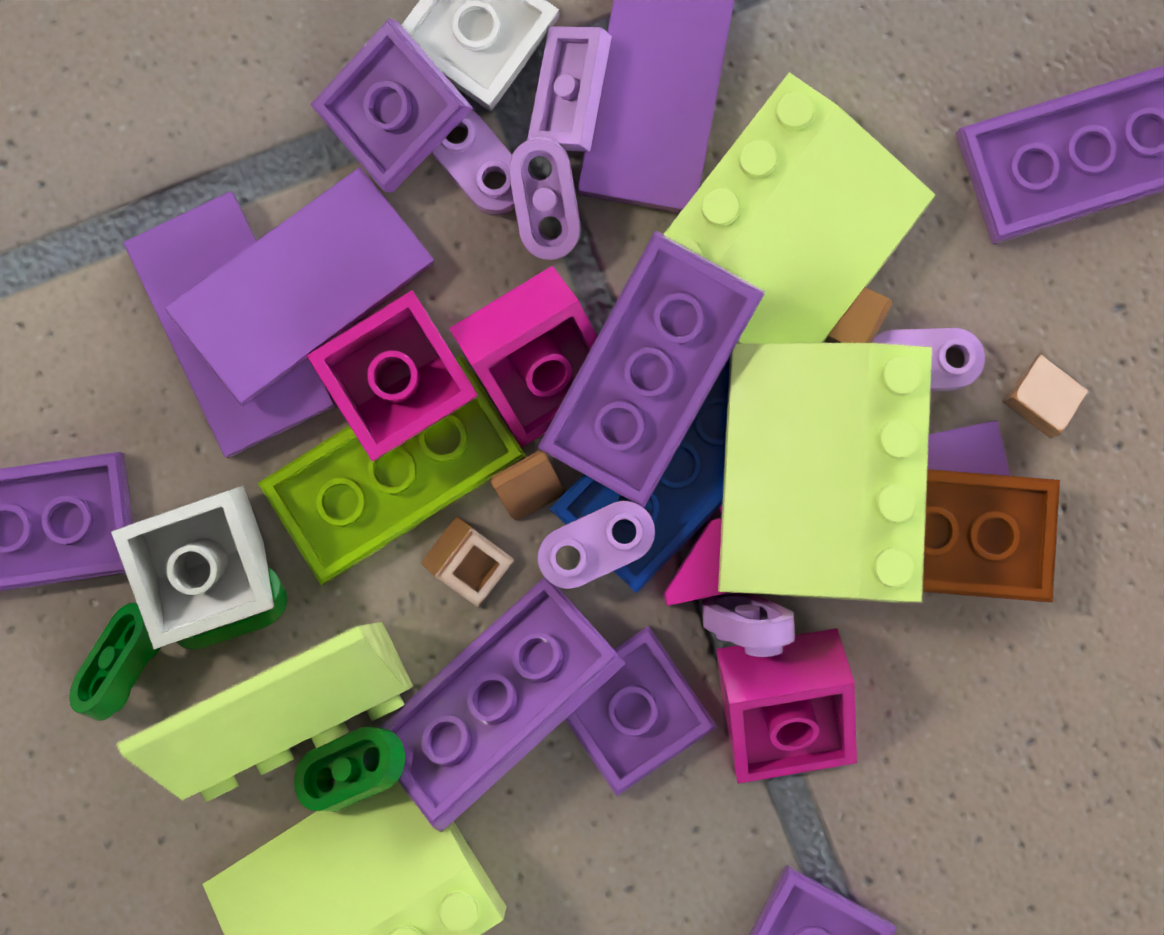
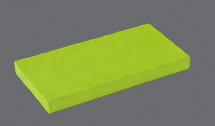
[258,355,526,585]

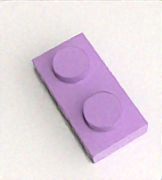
[527,26,612,152]

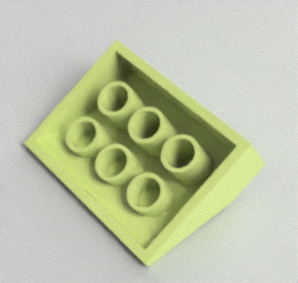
[664,73,935,344]
[718,343,932,603]
[117,622,413,803]
[202,781,507,935]

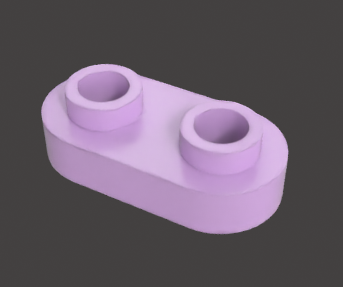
[432,110,515,215]
[509,137,581,260]
[872,328,985,391]
[538,501,655,589]
[702,593,795,657]

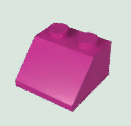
[449,266,598,448]
[307,290,478,462]
[716,628,857,784]

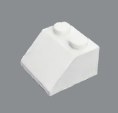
[111,485,274,649]

